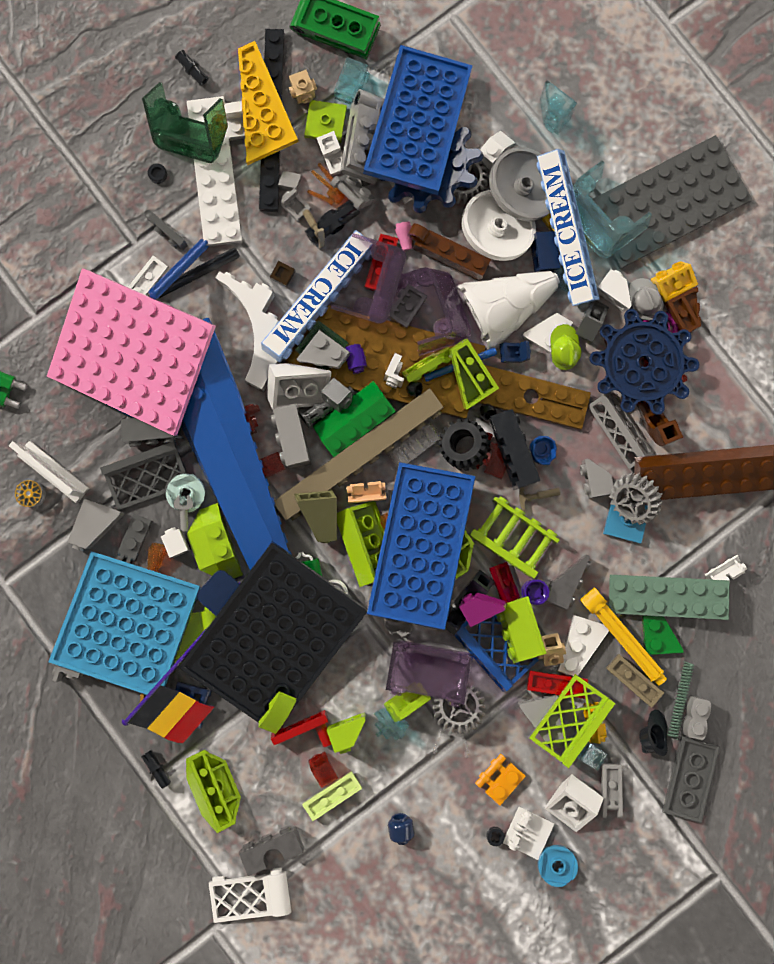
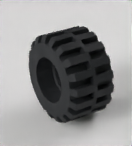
[439,419,491,471]

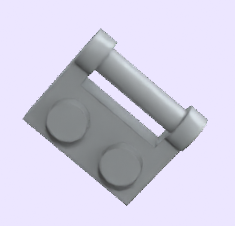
[330,174,375,210]

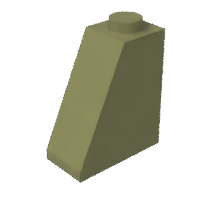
[294,490,337,543]

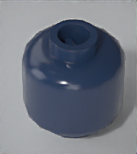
[387,813,415,845]

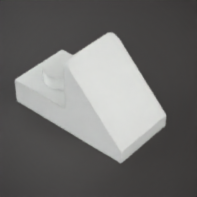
[223,101,245,140]

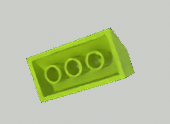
[337,501,385,587]

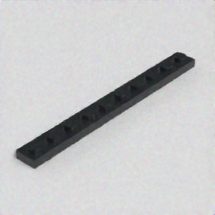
[259,29,284,212]

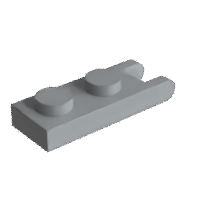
[601,763,623,818]

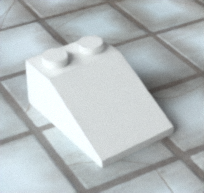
[267,363,331,410]

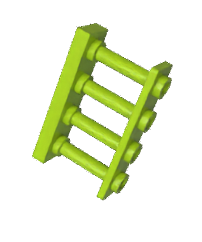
[469,496,560,579]

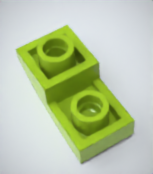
[259,691,296,734]

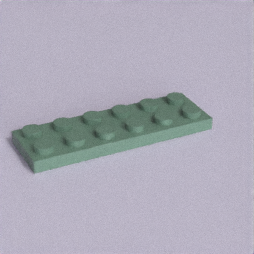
[609,575,730,620]

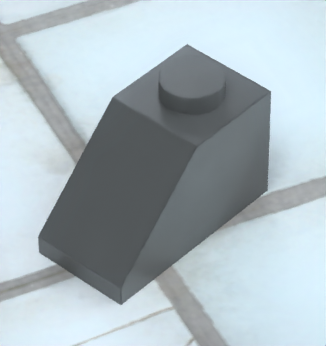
[575,301,609,342]

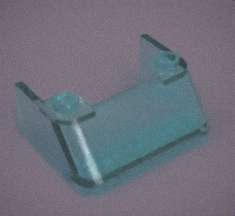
[573,160,652,258]

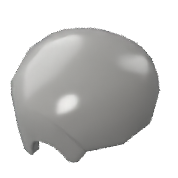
[383,618,413,637]

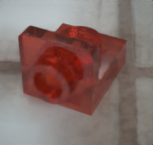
[244,404,261,435]
[259,452,286,478]
[308,752,339,788]

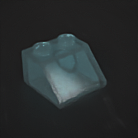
[540,80,577,135]

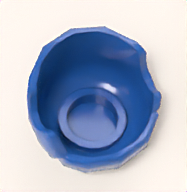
[529,436,557,465]

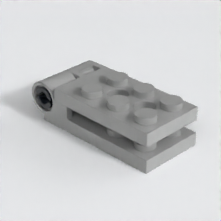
[340,89,384,185]

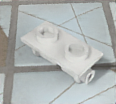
[705,555,747,580]

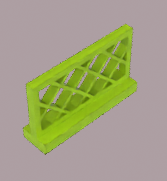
[529,674,615,768]

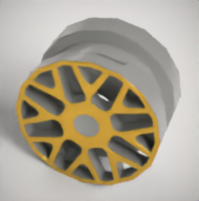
[15,480,46,508]

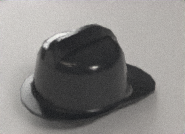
[639,709,668,756]

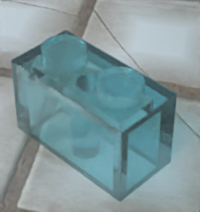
[334,57,370,105]

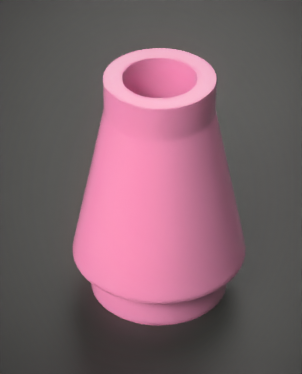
[395,222,413,251]

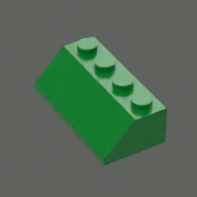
[313,381,397,457]

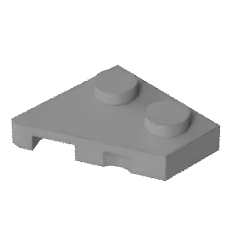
[297,330,350,369]

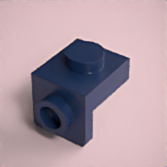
[500,341,531,363]

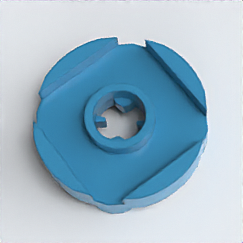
[538,845,578,887]

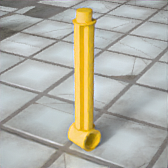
[580,587,667,686]

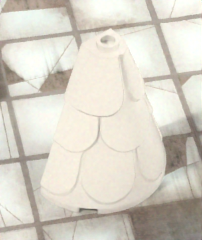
[455,271,560,350]

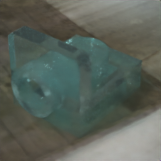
[577,742,608,771]

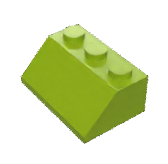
[496,596,547,663]

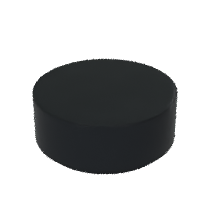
[148,163,167,184]

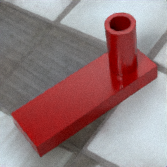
[271,710,331,747]

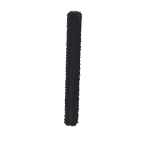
[159,248,240,298]

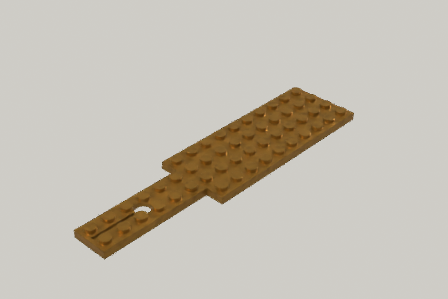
[285,305,591,430]

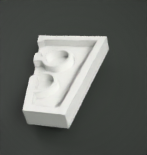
[557,615,609,676]

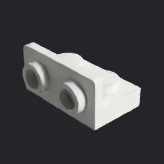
[384,353,404,389]

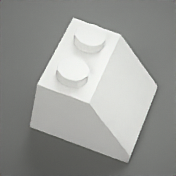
[545,774,604,832]

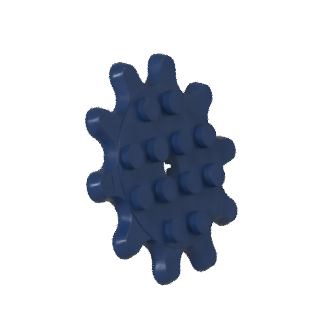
[379,127,484,213]
[589,309,700,415]

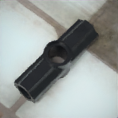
[305,200,360,245]

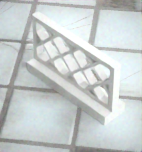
[9,441,90,503]

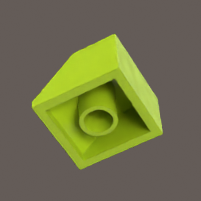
[327,712,366,754]

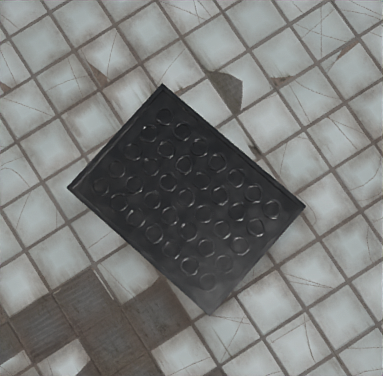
[178,541,368,723]

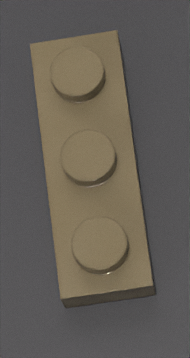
[606,654,664,708]

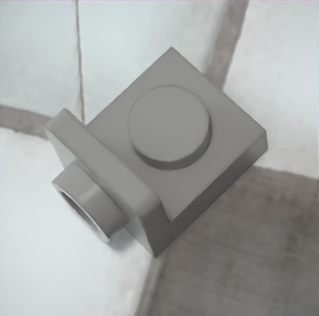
[52,665,84,682]

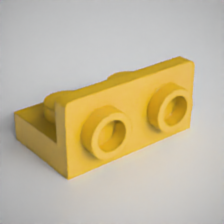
[650,261,698,302]

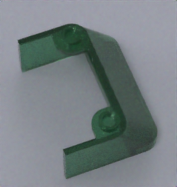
[142,82,228,163]

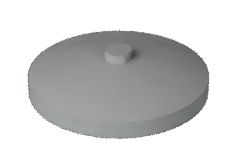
[489,147,550,221]

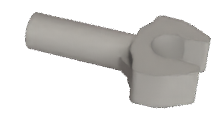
[174,495,194,531]

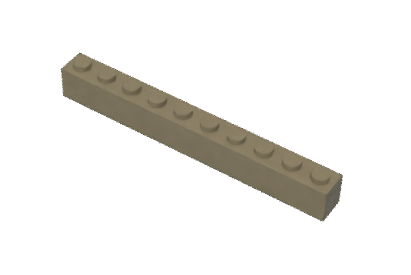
[274,388,443,521]

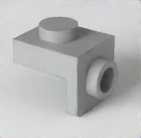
[281,188,311,222]

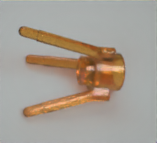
[307,163,345,206]

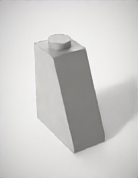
[68,499,124,551]
[517,694,568,749]

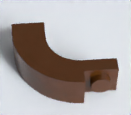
[636,401,683,447]

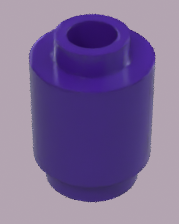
[346,344,367,374]

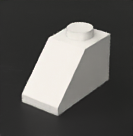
[480,131,515,171]
[597,269,631,313]

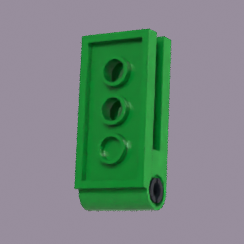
[289,0,381,60]

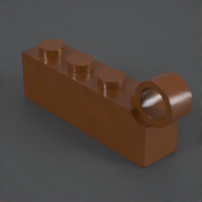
[408,223,491,281]

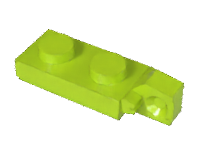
[402,347,451,383]

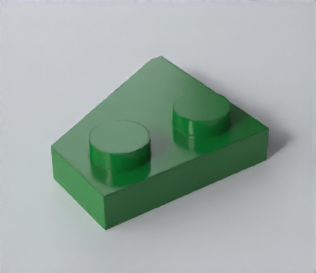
[642,615,684,655]

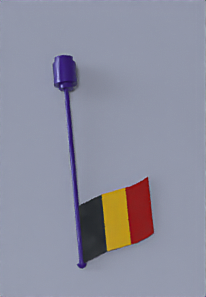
[122,582,241,743]

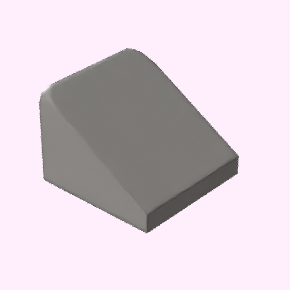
[278,171,301,192]

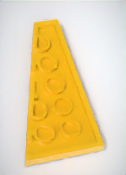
[238,41,299,165]

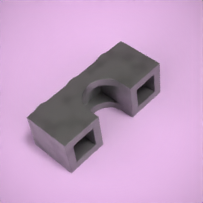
[239,826,304,876]

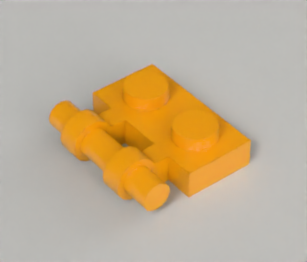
[475,754,526,806]

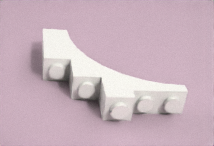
[216,272,280,392]

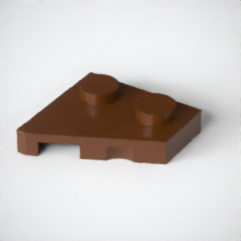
[664,286,701,332]

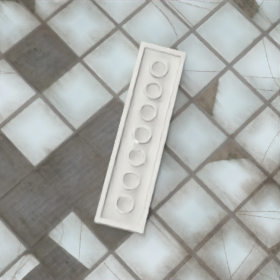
[187,96,242,247]

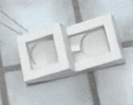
[317,131,343,177]

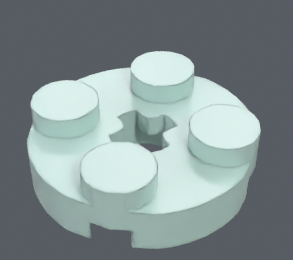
[166,474,205,512]

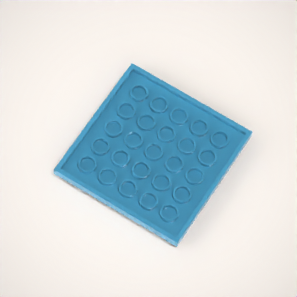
[48,551,201,695]

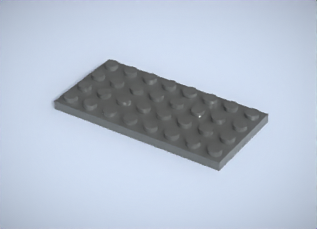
[584,135,752,269]

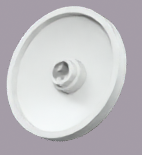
[462,190,536,261]

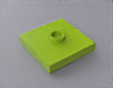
[304,100,347,143]

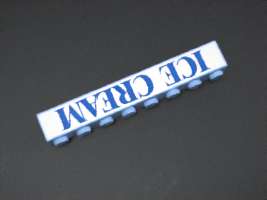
[537,149,600,306]
[261,230,374,362]

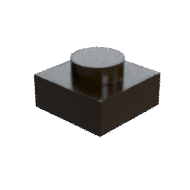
[270,261,295,287]

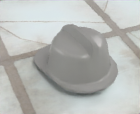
[628,278,664,320]

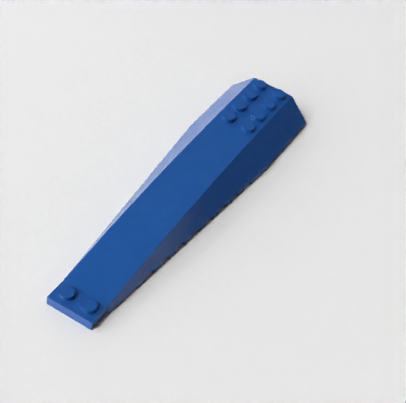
[181,318,292,570]

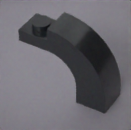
[446,570,495,635]

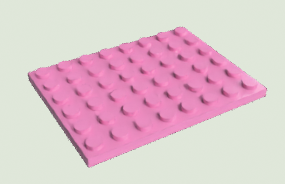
[47,268,216,436]

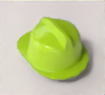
[550,324,582,370]

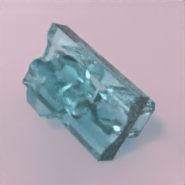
[374,708,409,741]

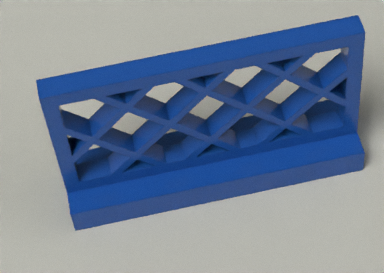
[454,615,539,692]

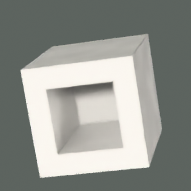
[161,527,191,558]

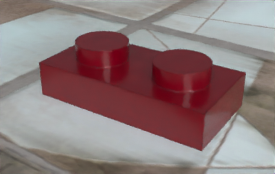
[489,562,520,603]

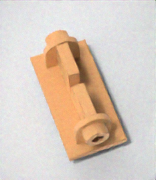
[347,481,387,503]

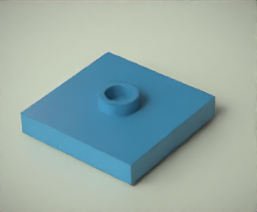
[603,499,648,544]

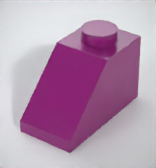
[459,593,507,627]

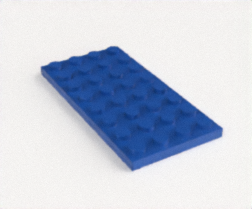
[363,45,473,195]
[367,462,476,630]

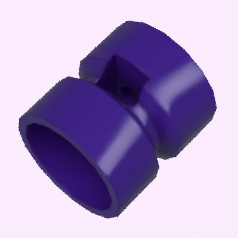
[521,580,549,605]

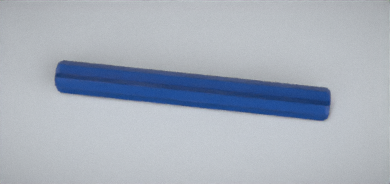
[148,239,209,299]

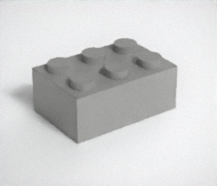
[271,404,311,470]

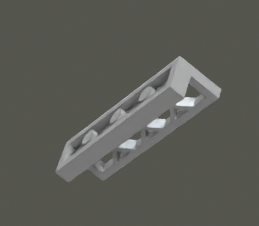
[588,391,654,469]

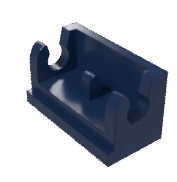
[531,231,560,273]

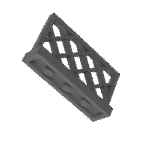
[100,442,187,510]

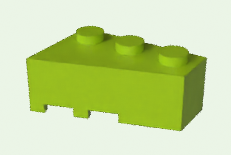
[449,339,499,410]

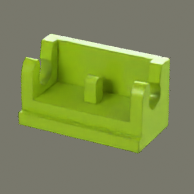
[384,682,431,722]

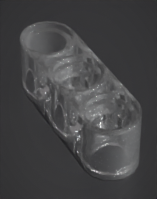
[388,422,441,467]

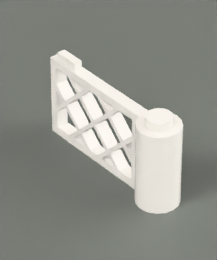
[209,868,292,923]

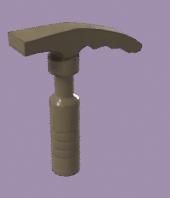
[303,209,325,249]
[519,487,560,511]

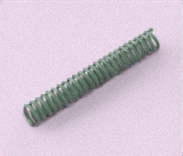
[667,661,694,740]

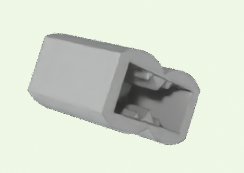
[682,696,711,740]

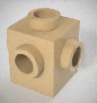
[289,70,317,104]
[538,633,566,666]

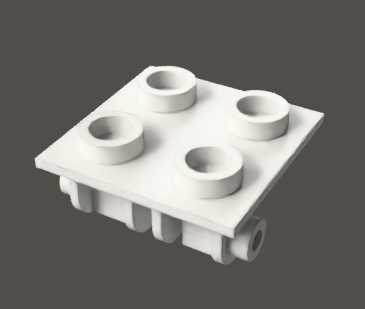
[503,807,554,860]

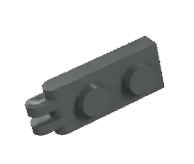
[144,210,188,251]
[117,514,153,564]

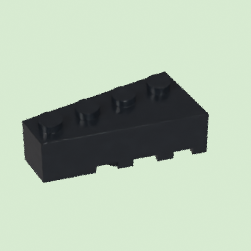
[489,409,541,491]

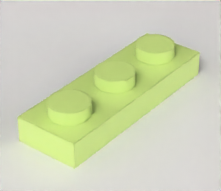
[302,771,362,821]

